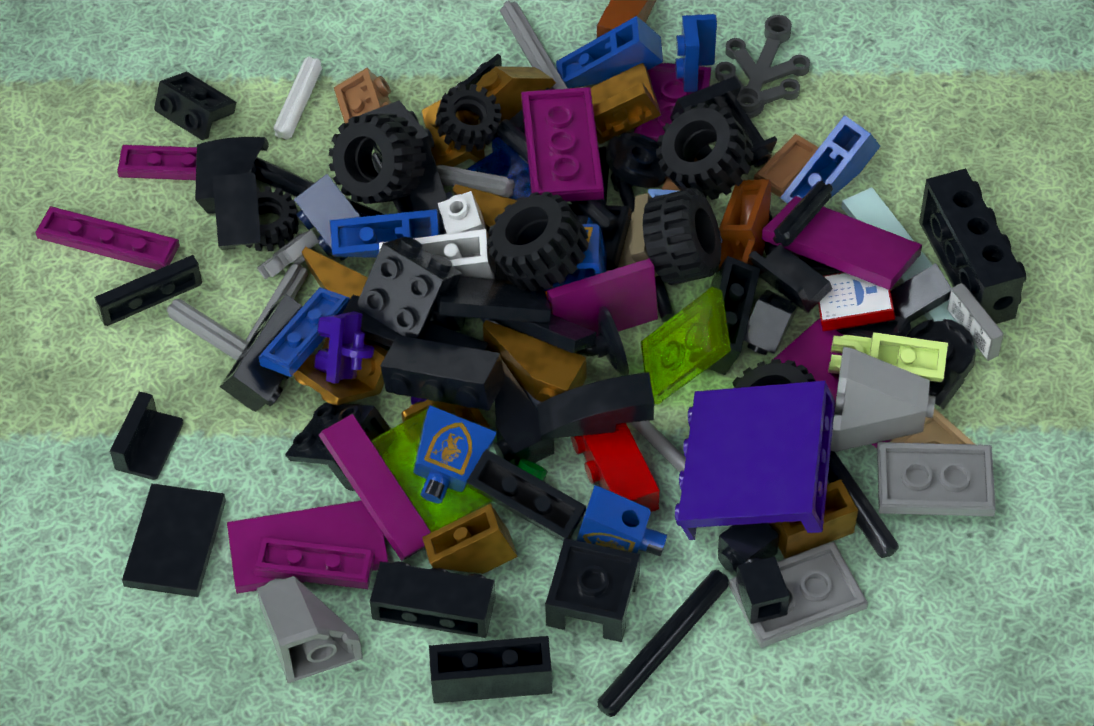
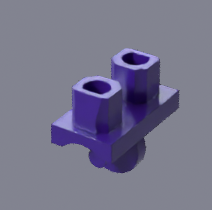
[314,311,374,384]

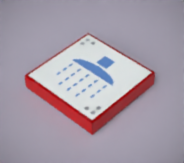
[818,272,895,331]

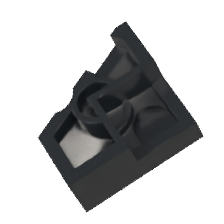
[195,137,269,214]

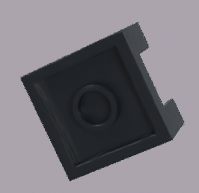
[545,538,640,642]

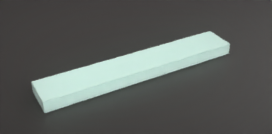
[841,187,977,349]

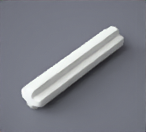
[274,56,322,140]

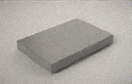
[877,442,996,516]
[729,541,868,648]

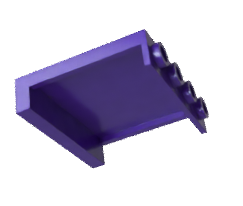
[675,381,835,540]

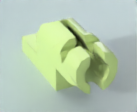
[828,332,948,382]

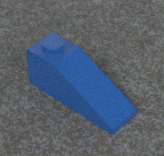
[556,16,663,88]
[780,115,881,204]
[330,209,444,258]

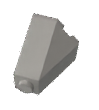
[831,347,935,452]
[257,576,363,683]

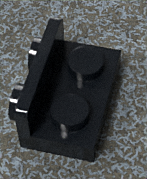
[154,71,237,140]

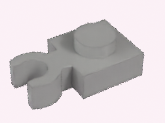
[257,230,319,279]

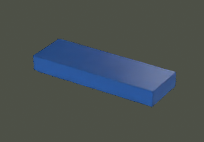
[259,287,350,377]

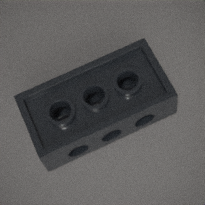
[919,168,1026,324]

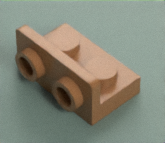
[334,68,392,123]

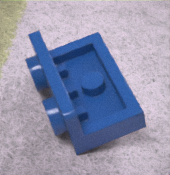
[675,14,717,92]

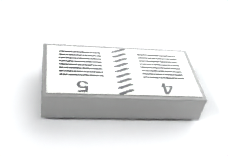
[947,283,1003,361]

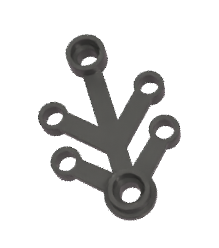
[715,15,810,118]

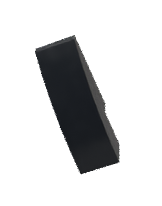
[537,372,654,440]

